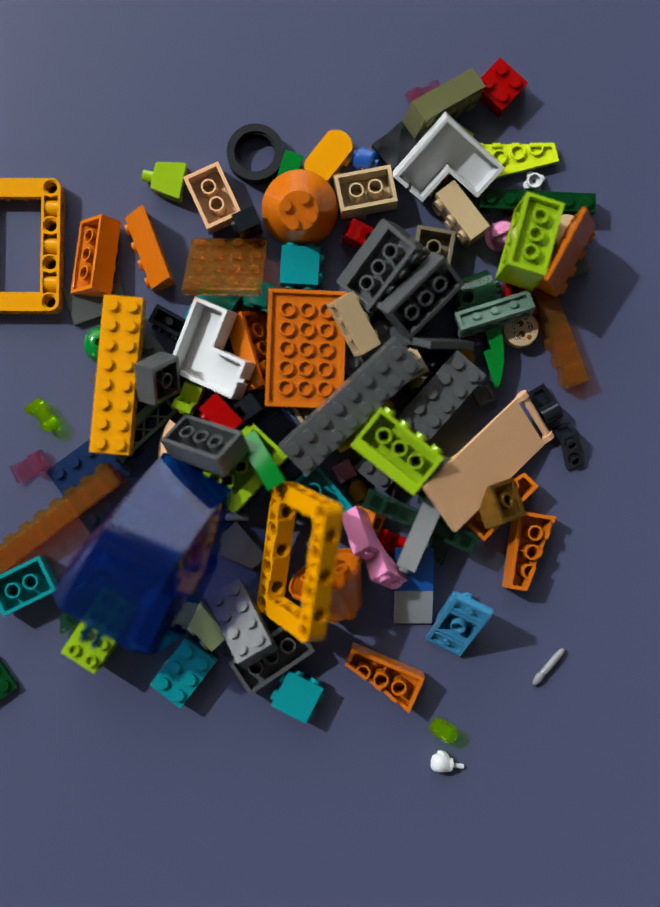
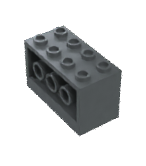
[336,218,430,313]

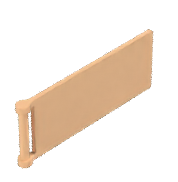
[423,390,555,532]

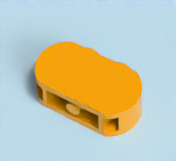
[304,130,353,184]

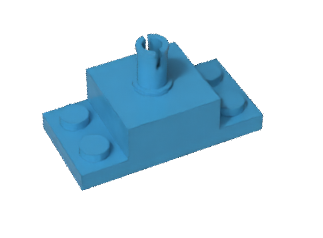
[426,591,493,657]

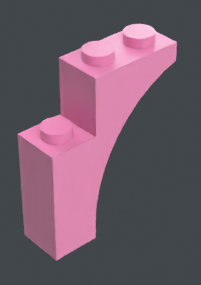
[342,506,408,589]

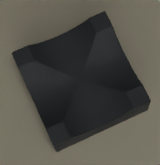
[372,121,418,174]

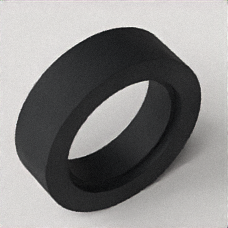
[227,123,284,185]

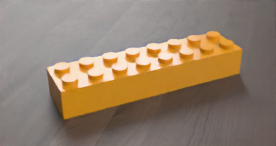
[89,294,147,456]

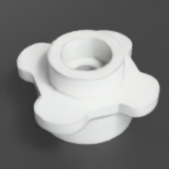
[523,171,545,191]

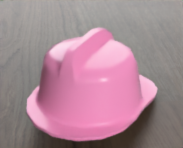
[485,215,513,252]

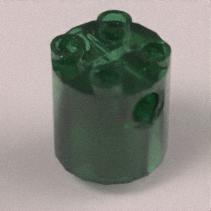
[451,270,502,314]

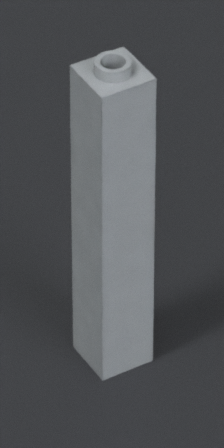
[396,456,451,574]

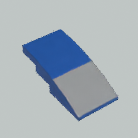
[393,547,434,623]

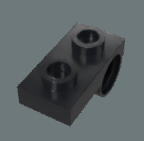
[528,383,563,426]

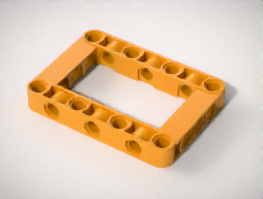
[0,178,65,314]
[257,481,343,643]

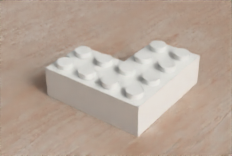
[393,112,504,202]
[173,297,256,400]

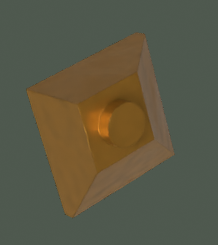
[479,478,526,529]

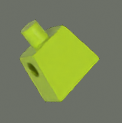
[142,162,189,203]

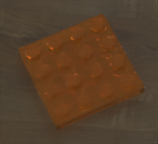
[182,238,268,296]

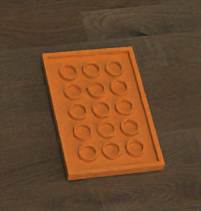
[265,288,347,408]

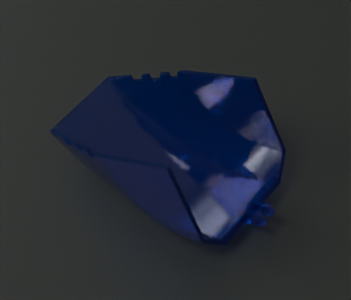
[53,452,233,655]

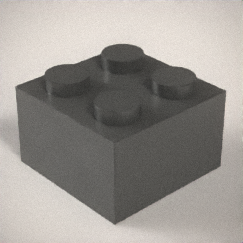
[134,351,181,406]

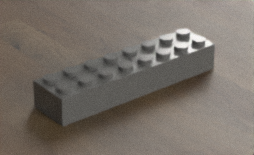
[279,336,423,476]
[354,350,486,493]

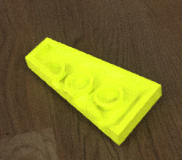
[480,143,559,179]

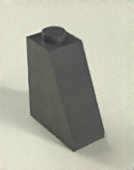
[207,521,264,569]

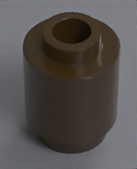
[346,475,372,505]

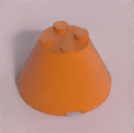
[262,169,338,246]
[289,548,362,624]

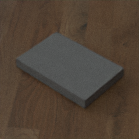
[62,271,126,326]
[404,336,474,350]

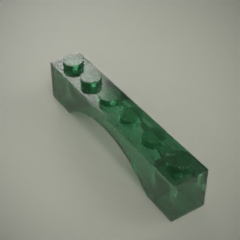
[362,488,479,554]

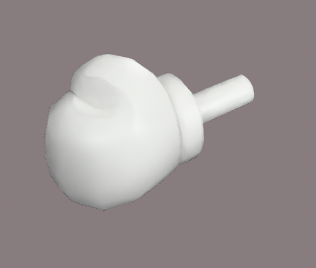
[430,750,464,772]

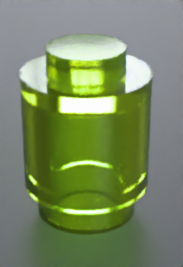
[428,716,459,744]

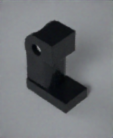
[233,390,272,425]

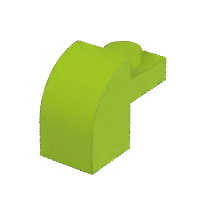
[172,379,206,416]

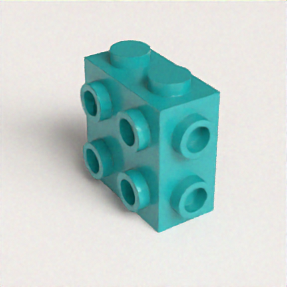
[280,242,324,290]
[270,667,325,724]

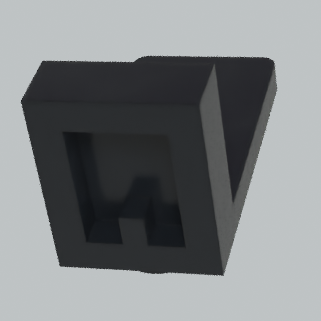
[552,422,585,470]

